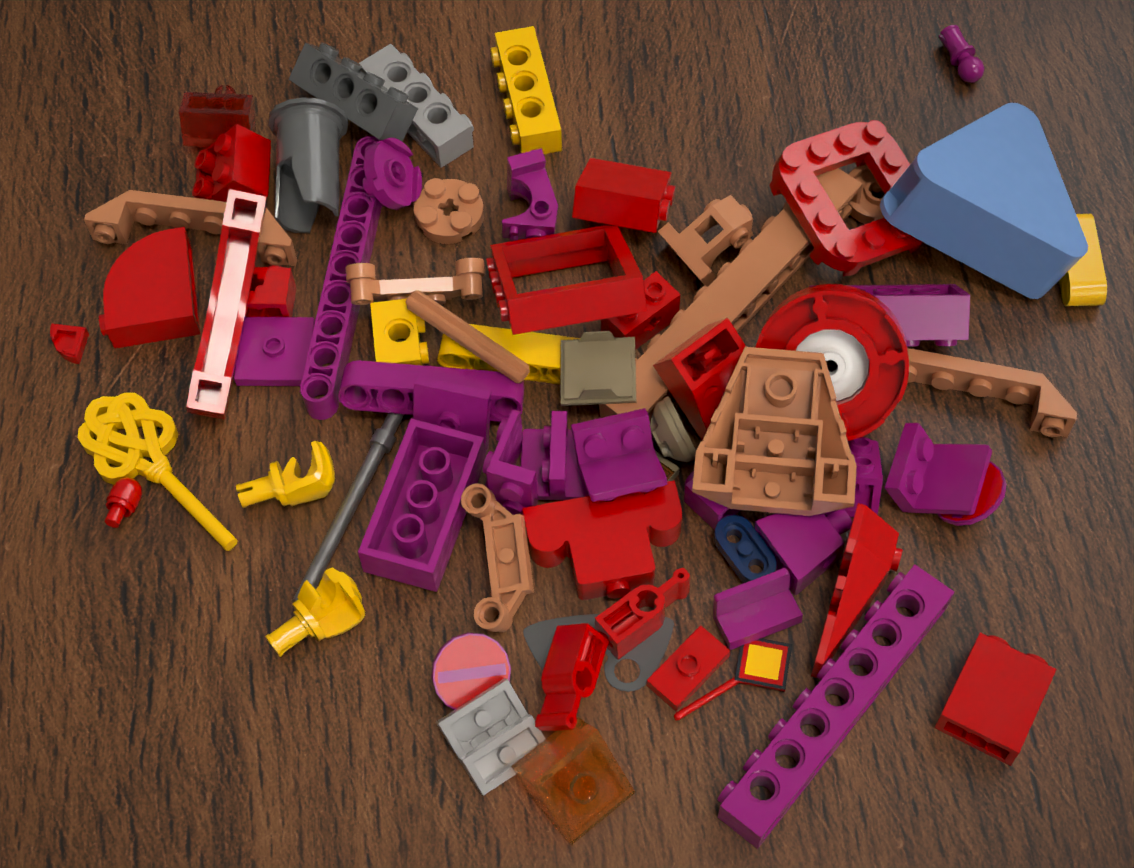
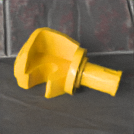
[236,441,335,508]
[265,567,365,657]

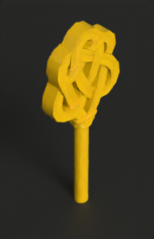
[77,393,238,551]

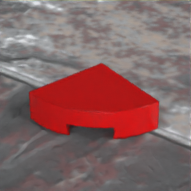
[50,323,89,365]

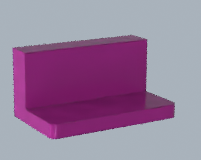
[713,568,803,650]

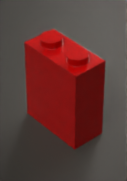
[572,158,676,233]
[934,632,1057,766]

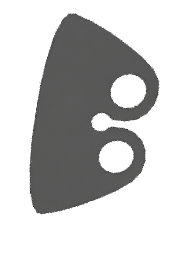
[523,614,674,692]

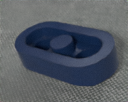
[714,515,777,583]

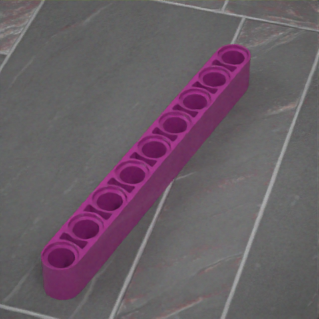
[300,136,382,420]

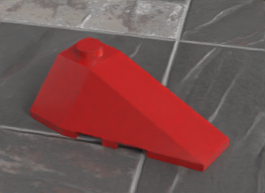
[811,503,903,678]

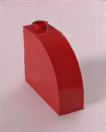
[99,227,201,349]

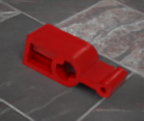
[595,568,690,660]
[535,623,609,731]

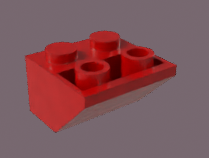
[192,124,271,202]

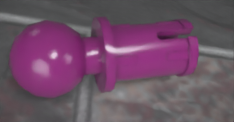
[939,25,985,83]

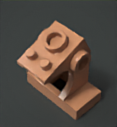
[658,195,753,286]

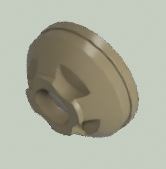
[650,396,696,463]

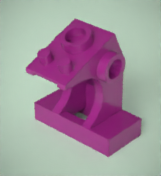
[501,148,558,242]

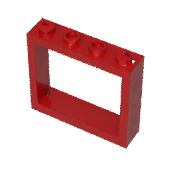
[486,224,647,335]

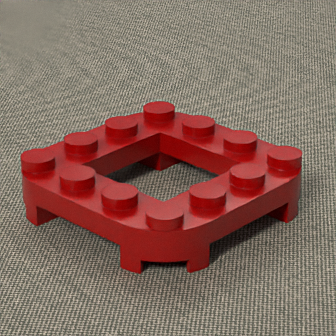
[769,120,924,276]

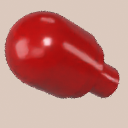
[104,477,142,528]

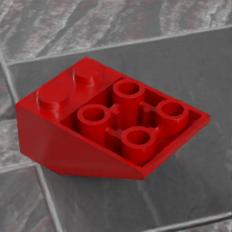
[653,318,747,440]

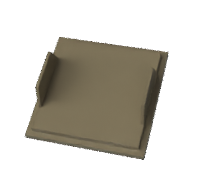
[561,331,637,406]

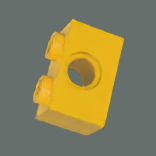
[370,298,429,365]

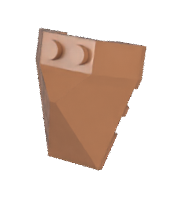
[692,347,857,516]

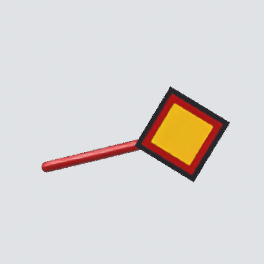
[674,638,792,721]

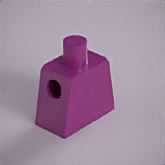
[755,509,852,596]

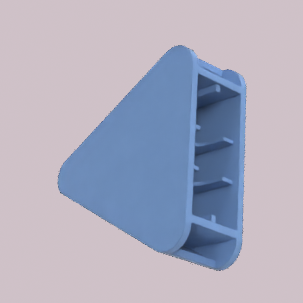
[880,103,1088,299]

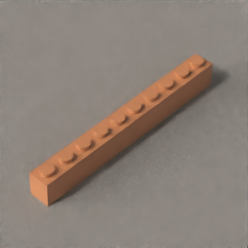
[599,168,863,423]

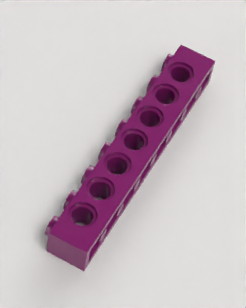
[717,564,955,849]

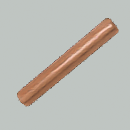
[406,290,530,383]

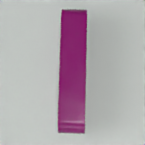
[338,360,525,422]

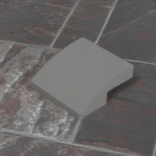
[436,678,552,796]

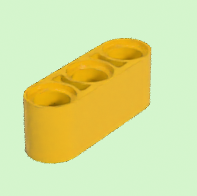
[1059,214,1107,306]

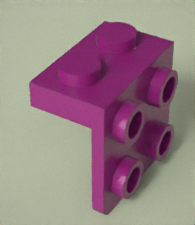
[483,409,538,515]

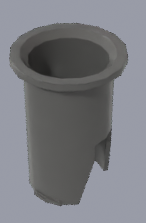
[268,97,348,233]

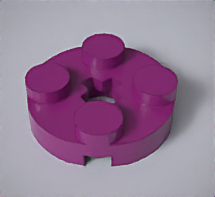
[363,137,422,210]

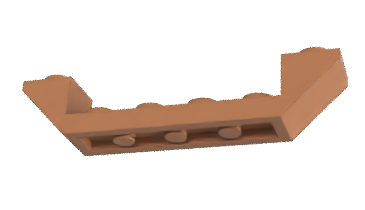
[84,190,297,266]
[907,348,1077,438]

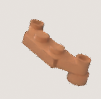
[345,258,485,305]
[461,483,534,633]

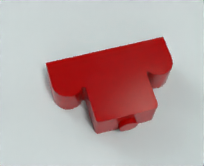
[522,480,682,600]

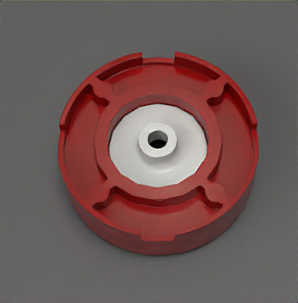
[755,284,909,441]

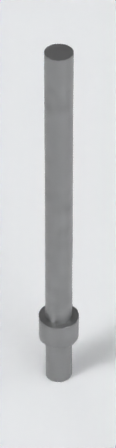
[292,413,404,602]

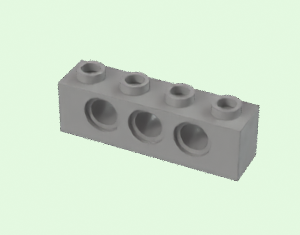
[359,44,474,168]

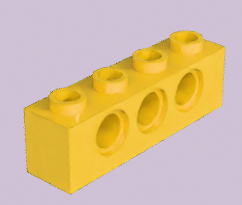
[490,26,562,154]

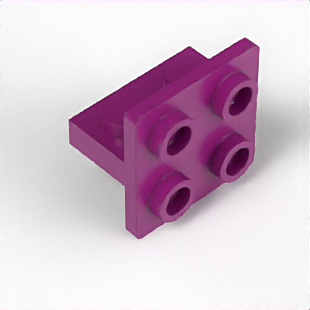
[521,411,589,500]

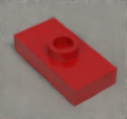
[646,625,731,712]

